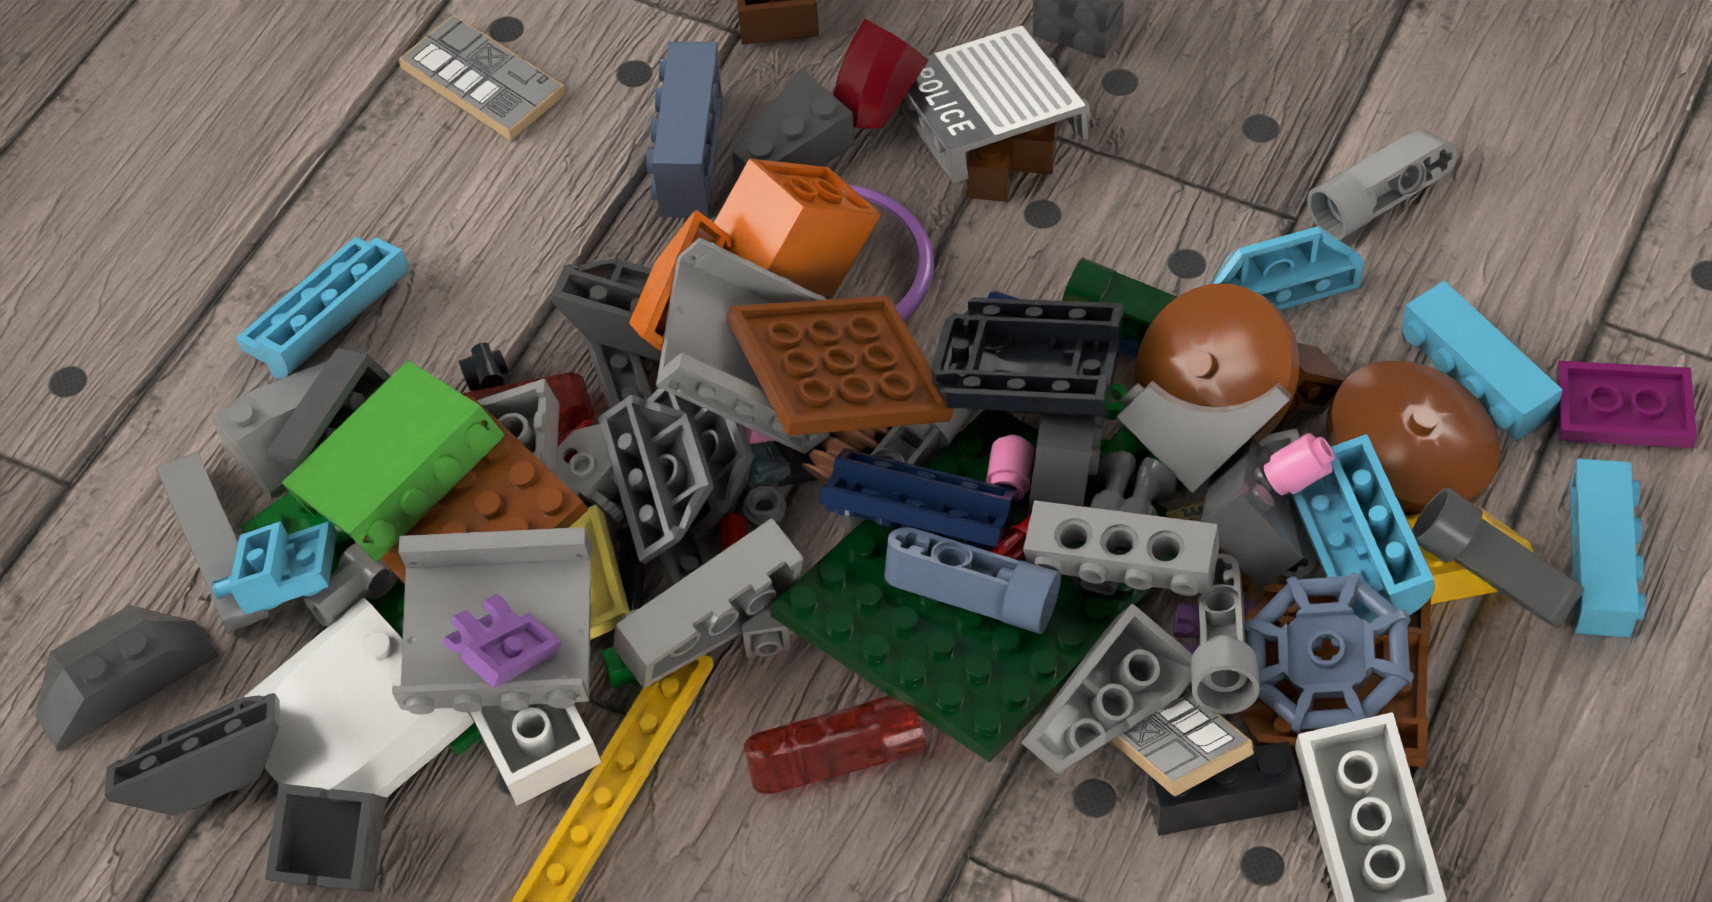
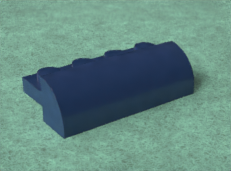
[819,448,1017,550]

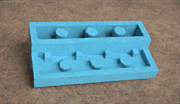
[235,237,408,379]
[1289,434,1435,622]

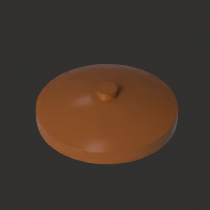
[1134,283,1300,443]
[1326,361,1500,514]

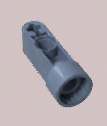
[884,527,1061,634]

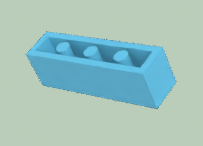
[1401,280,1563,441]
[1570,459,1646,638]

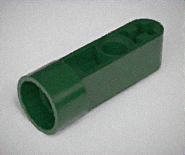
[1062,257,1177,343]

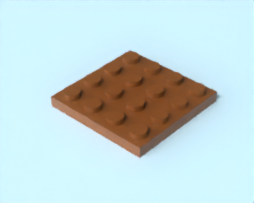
[727,296,954,436]
[363,397,588,585]

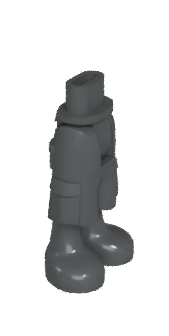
[1080,451,1177,595]

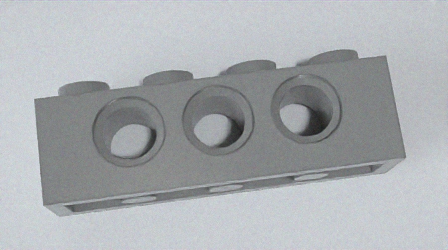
[1023,500,1220,596]

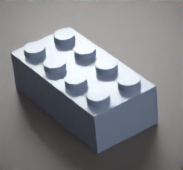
[646,42,723,218]

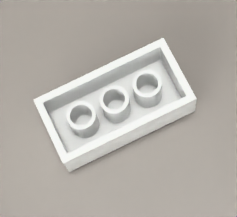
[470,704,601,806]
[1295,712,1447,902]

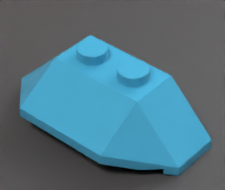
[1211,226,1364,310]

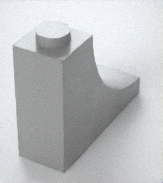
[1117,380,1291,493]

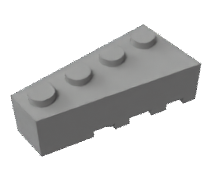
[613,518,804,689]

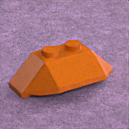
[629,210,732,352]

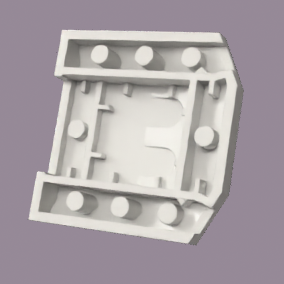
[244,597,475,802]

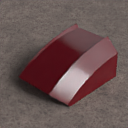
[833,18,929,129]

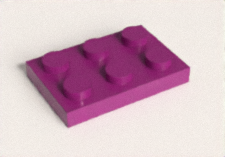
[1556,360,1697,448]

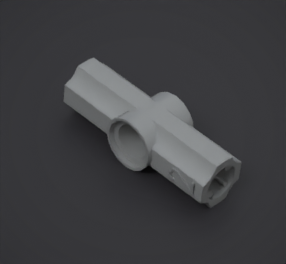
[303,543,397,627]

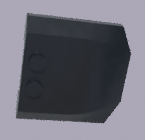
[931,297,1123,417]

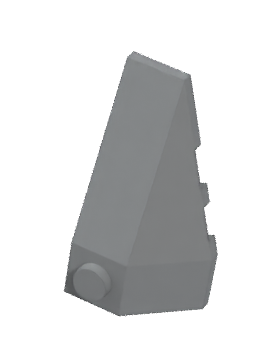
[212,348,363,498]
[1022,603,1193,774]

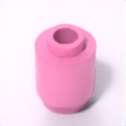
[1264,433,1335,496]
[986,435,1036,502]

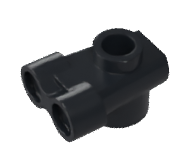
[458,342,509,397]

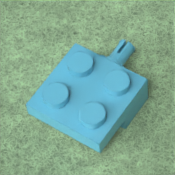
[212,521,337,615]

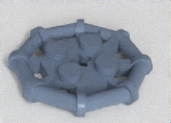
[1244,572,1414,734]

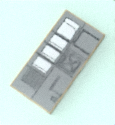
[399,14,566,141]
[1111,688,1254,797]

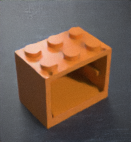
[714,159,881,297]

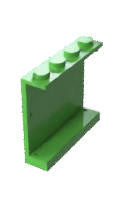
[282,361,505,563]

